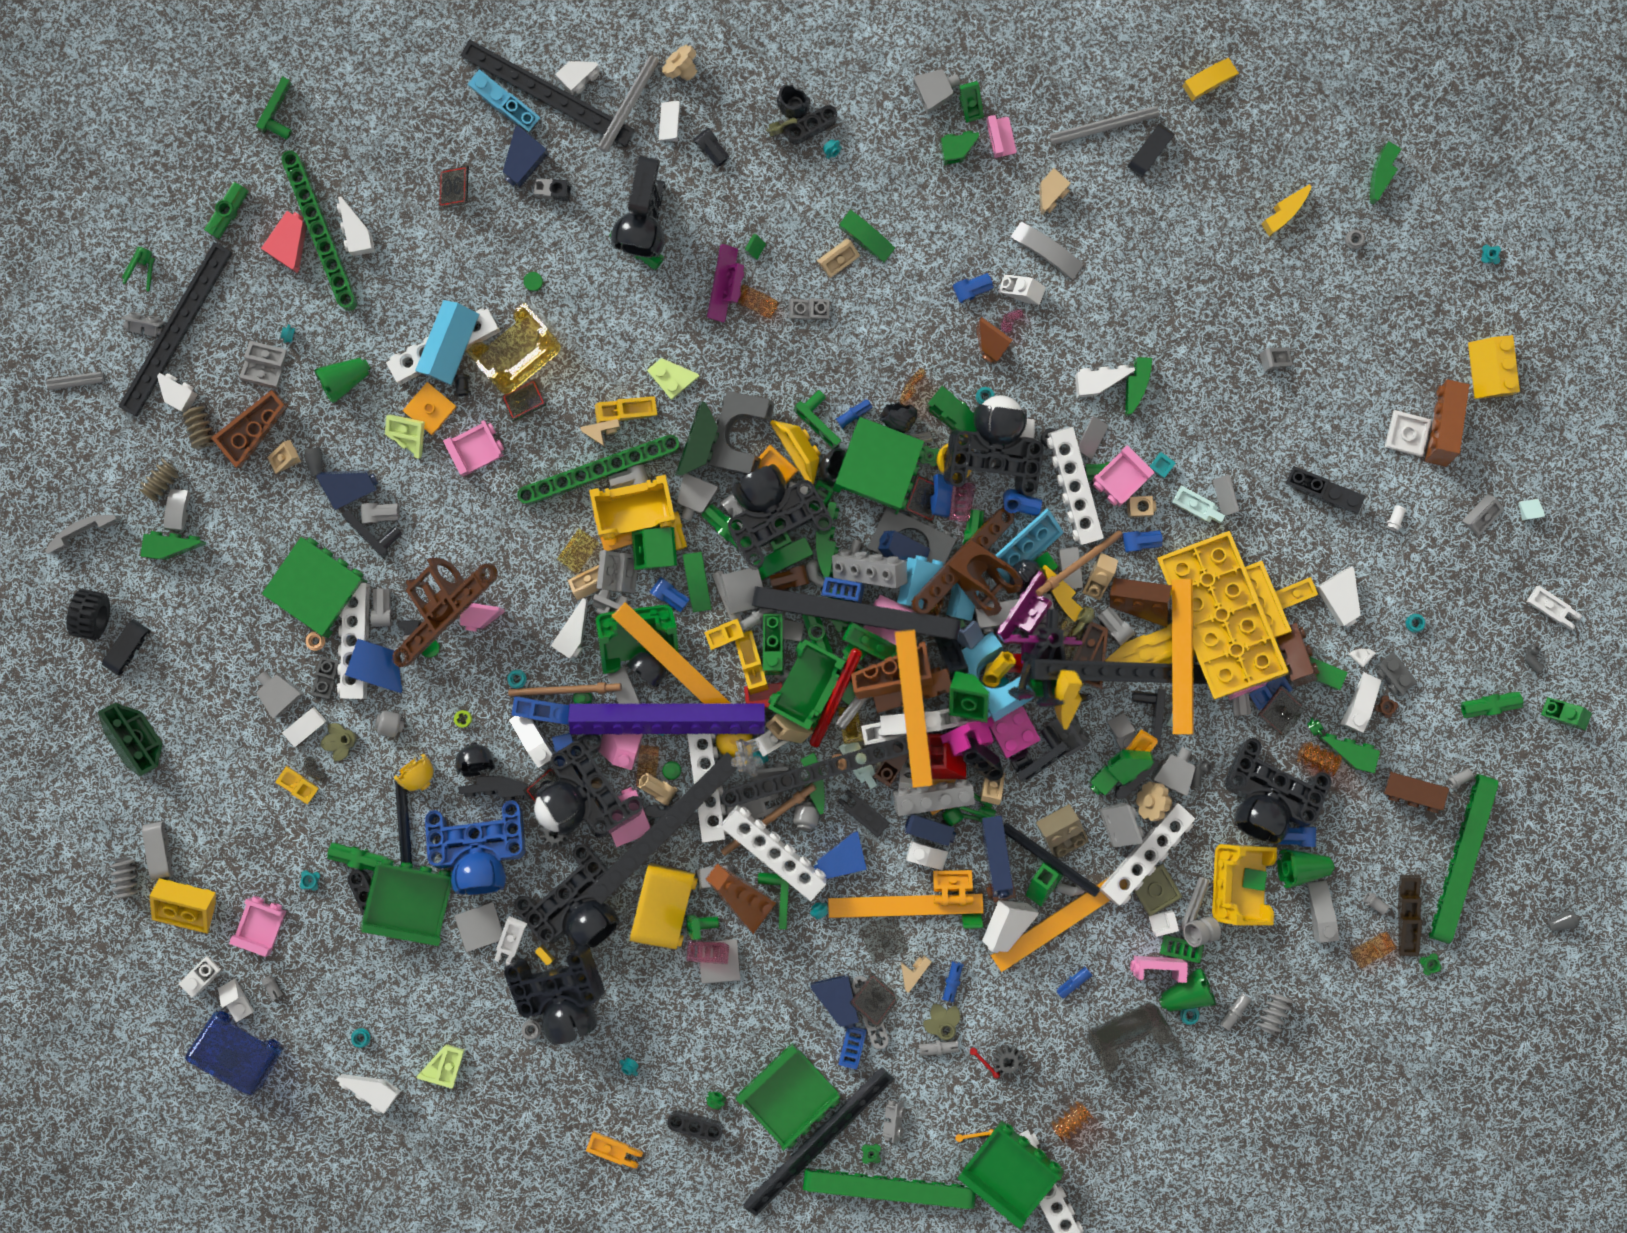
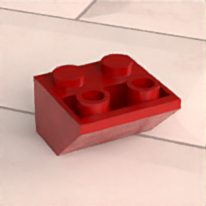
[927,734,966,779]

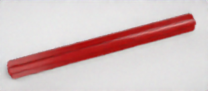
[810,648,862,748]

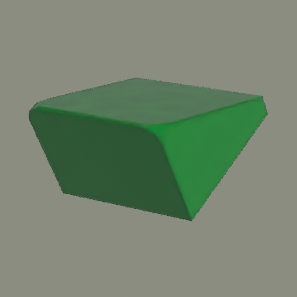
[745,233,766,260]
[1034,552,1058,574]
[1242,868,1267,891]
[962,914,983,929]

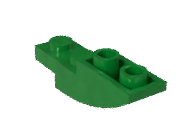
[815,501,840,580]

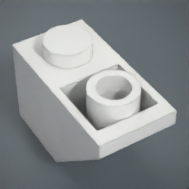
[555,61,600,96]
[998,275,1046,305]
[157,373,198,413]
[179,956,221,997]

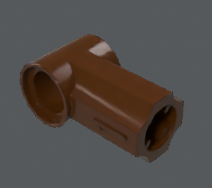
[769,565,810,590]

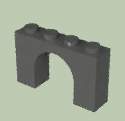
[708,391,775,475]
[867,507,956,566]

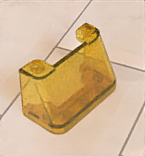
[466,302,561,394]

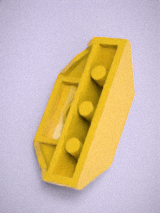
[770,420,821,485]

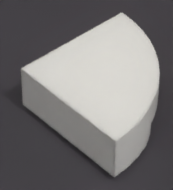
[1348,648,1376,667]

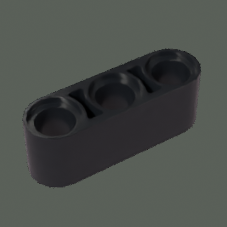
[787,105,837,145]
[1127,123,1175,178]
[102,619,151,676]
[962,737,1004,781]
[347,869,371,915]
[667,1110,723,1142]

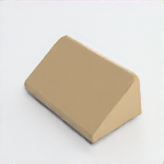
[817,239,860,278]
[568,565,600,601]

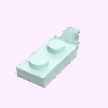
[1171,486,1225,524]
[839,737,877,789]

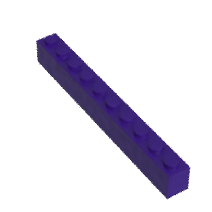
[568,703,765,735]

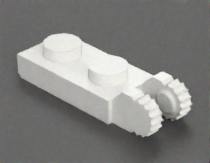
[1526,586,1582,630]
[494,916,527,966]

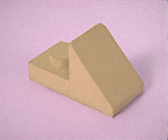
[580,419,621,448]
[268,440,301,474]
[980,773,1005,805]
[900,955,932,993]

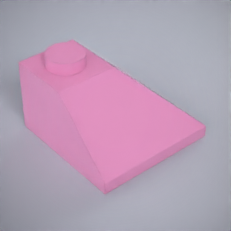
[460,603,505,632]
[599,734,643,770]

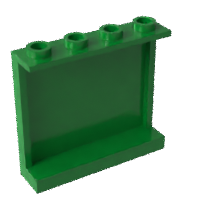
[833,417,925,515]
[262,537,368,638]
[360,858,452,946]
[735,1042,840,1151]
[957,1120,1064,1229]

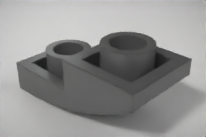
[311,656,340,701]

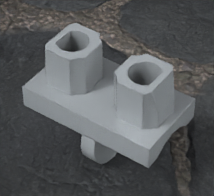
[592,590,628,614]

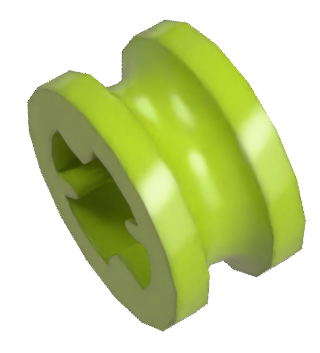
[454,710,472,728]

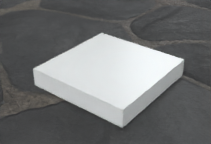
[1385,410,1432,457]

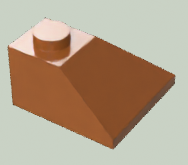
[976,317,1013,365]

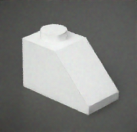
[906,840,948,870]

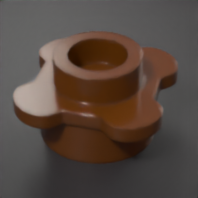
[1375,696,1398,718]

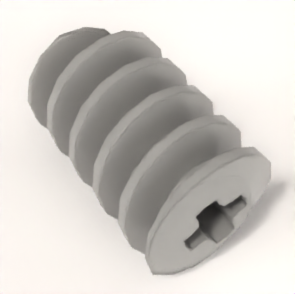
[109,857,138,898]
[1256,993,1294,1037]

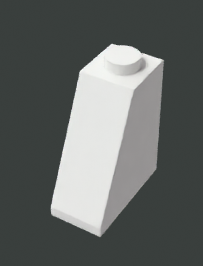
[1315,567,1361,627]
[982,900,1039,953]

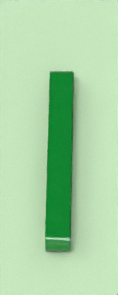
[281,150,358,311]
[517,435,680,505]
[1429,774,1498,944]
[803,1168,976,1209]

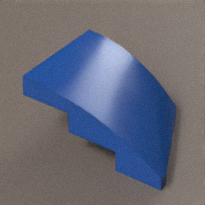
[345,639,402,693]

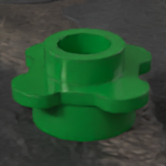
[919,445,939,467]
[1307,717,1324,736]
[1419,953,1442,976]
[706,1091,726,1109]
[862,1144,881,1164]

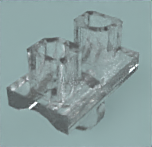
[731,739,763,777]

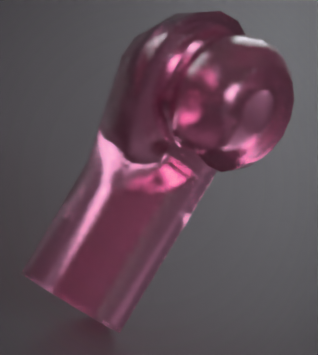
[1000,308,1024,333]

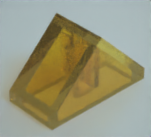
[838,706,863,744]

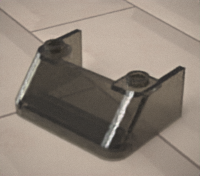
[1087,1002,1184,1091]

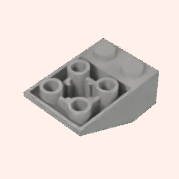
[1099,802,1144,847]

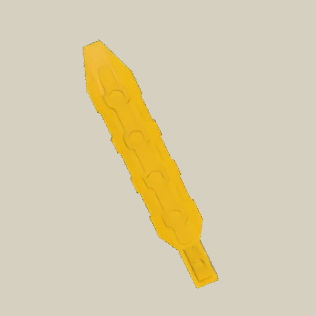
[1105,577,1318,664]

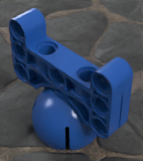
[425,801,526,895]

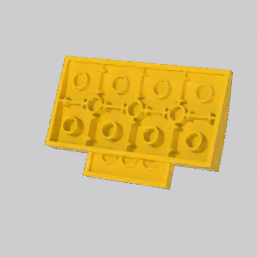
[1157,531,1291,700]

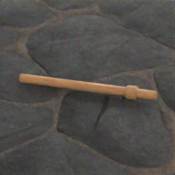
[1036,530,1123,597]
[508,682,622,697]
[721,783,817,856]

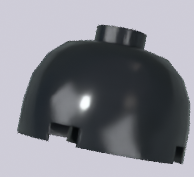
[627,652,666,688]
[456,742,495,777]

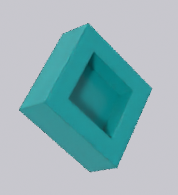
[1149,452,1176,479]

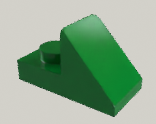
[958,81,984,123]

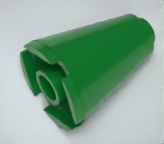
[314,357,371,404]
[1277,849,1335,888]
[1159,968,1216,1012]

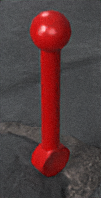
[970,1047,1000,1079]

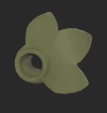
[766,118,799,136]
[1071,606,1095,637]
[320,723,357,761]
[923,1003,960,1041]

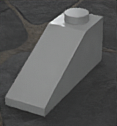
[1307,880,1339,943]

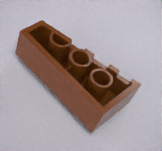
[1424,379,1470,467]
[211,390,288,468]
[851,641,934,700]
[873,667,951,713]
[706,864,776,934]

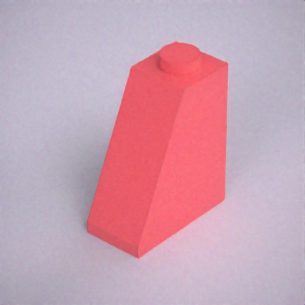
[261,211,307,273]

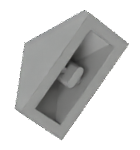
[1260,347,1293,372]

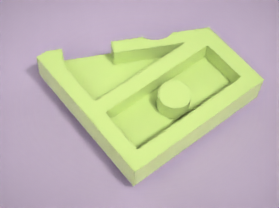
[647,358,700,400]
[385,414,425,459]
[417,1044,465,1089]

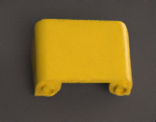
[589,475,675,540]
[1212,844,1277,925]
[630,863,698,950]

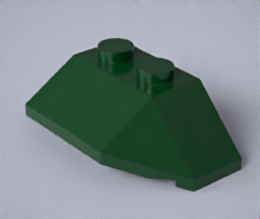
[675,401,719,477]
[97,702,163,777]

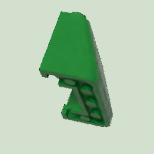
[596,605,679,674]
[768,639,846,730]

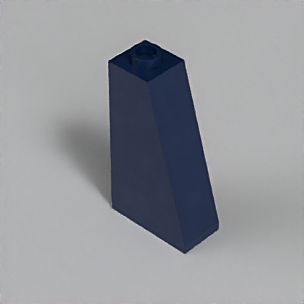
[981,816,1013,899]

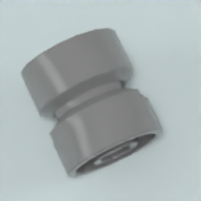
[1183,916,1221,947]

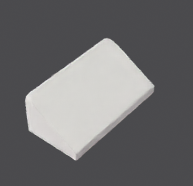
[659,101,680,142]

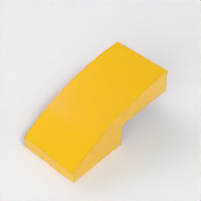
[704,618,745,650]
[275,766,319,805]

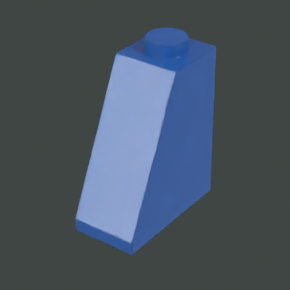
[814,831,867,879]

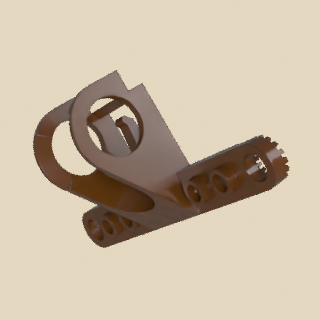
[911,508,1023,616]
[392,558,498,667]

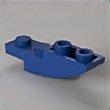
[511,696,570,725]

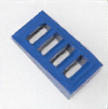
[821,577,865,603]
[838,1027,867,1070]

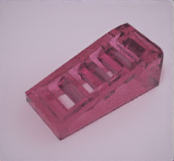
[950,483,975,521]
[686,941,729,964]

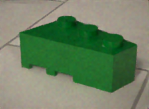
[926,386,976,438]

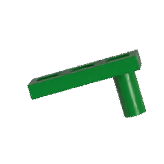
[256,76,292,140]
[793,390,842,449]
[842,622,897,661]
[758,873,789,930]
[686,914,719,940]

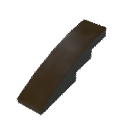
[1398,875,1423,956]

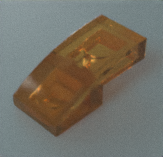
[737,284,779,319]
[899,367,926,405]
[636,745,660,786]
[1350,931,1396,968]

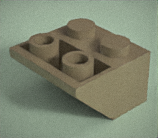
[1036,804,1089,858]

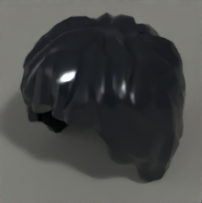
[776,85,810,119]
[880,402,918,433]
[819,448,846,486]
[1009,559,1043,595]

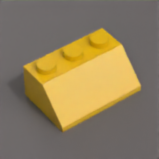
[1468,335,1520,399]
[149,878,216,934]

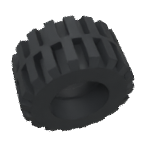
[66,589,110,641]

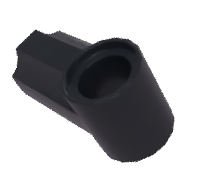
[693,128,729,168]

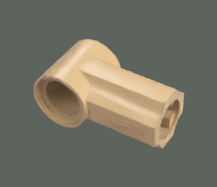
[638,773,678,806]

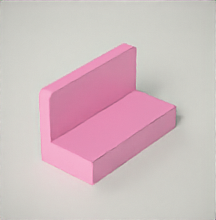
[987,115,1017,158]

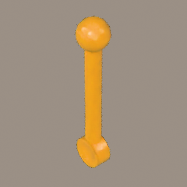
[955,1129,994,1142]

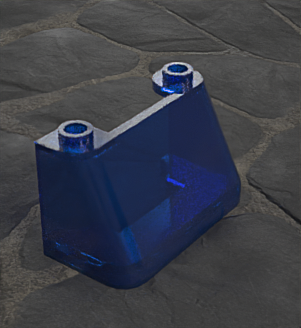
[184,1011,284,1095]

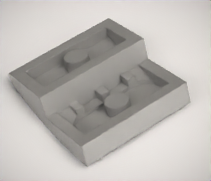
[239,341,287,390]
[596,550,637,594]
[720,568,763,615]
[454,902,503,952]
[699,939,741,984]

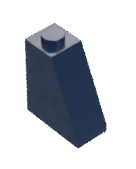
[503,125,549,188]
[316,470,379,510]
[878,530,930,563]
[904,814,956,846]
[810,974,859,1029]

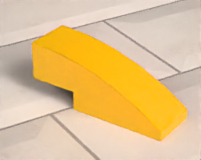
[1182,58,1239,102]
[1262,184,1312,237]
[594,396,657,423]
[1043,565,1083,622]
[735,630,769,695]
[1054,670,1083,730]

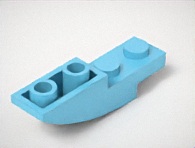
[467,69,540,133]

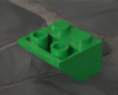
[632,527,677,570]

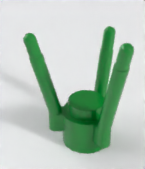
[122,246,155,292]
[959,793,996,823]

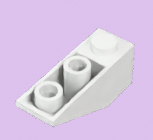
[337,196,375,256]
[1075,365,1135,398]
[336,1074,401,1114]

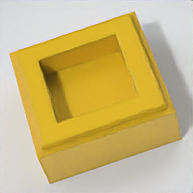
[535,944,555,965]

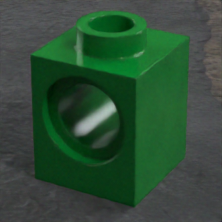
[1089,765,1119,796]

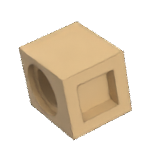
[1127,496,1156,518]

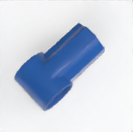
[952,273,994,304]
[1003,489,1042,516]
[1123,530,1163,553]
[650,577,690,613]
[1278,826,1316,847]

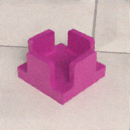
[940,718,995,756]

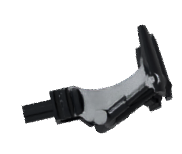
[1008,609,1094,708]

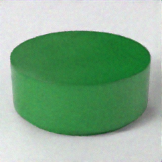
[523,272,543,292]
[422,640,440,658]

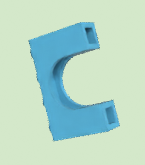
[897,555,983,621]
[961,632,1035,722]

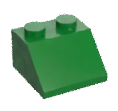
[949,672,989,723]

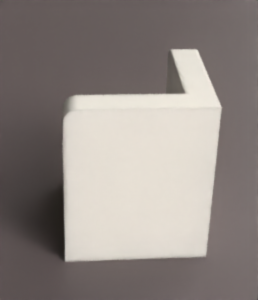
[1149,910,1179,937]

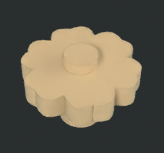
[662,44,697,81]
[1136,782,1172,821]

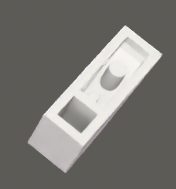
[551,598,588,659]
[1340,672,1381,733]
[880,711,941,735]
[510,716,554,768]

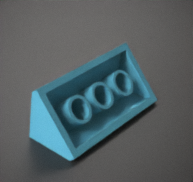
[415,300,480,385]
[995,509,1064,583]

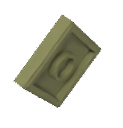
[1133,864,1182,917]

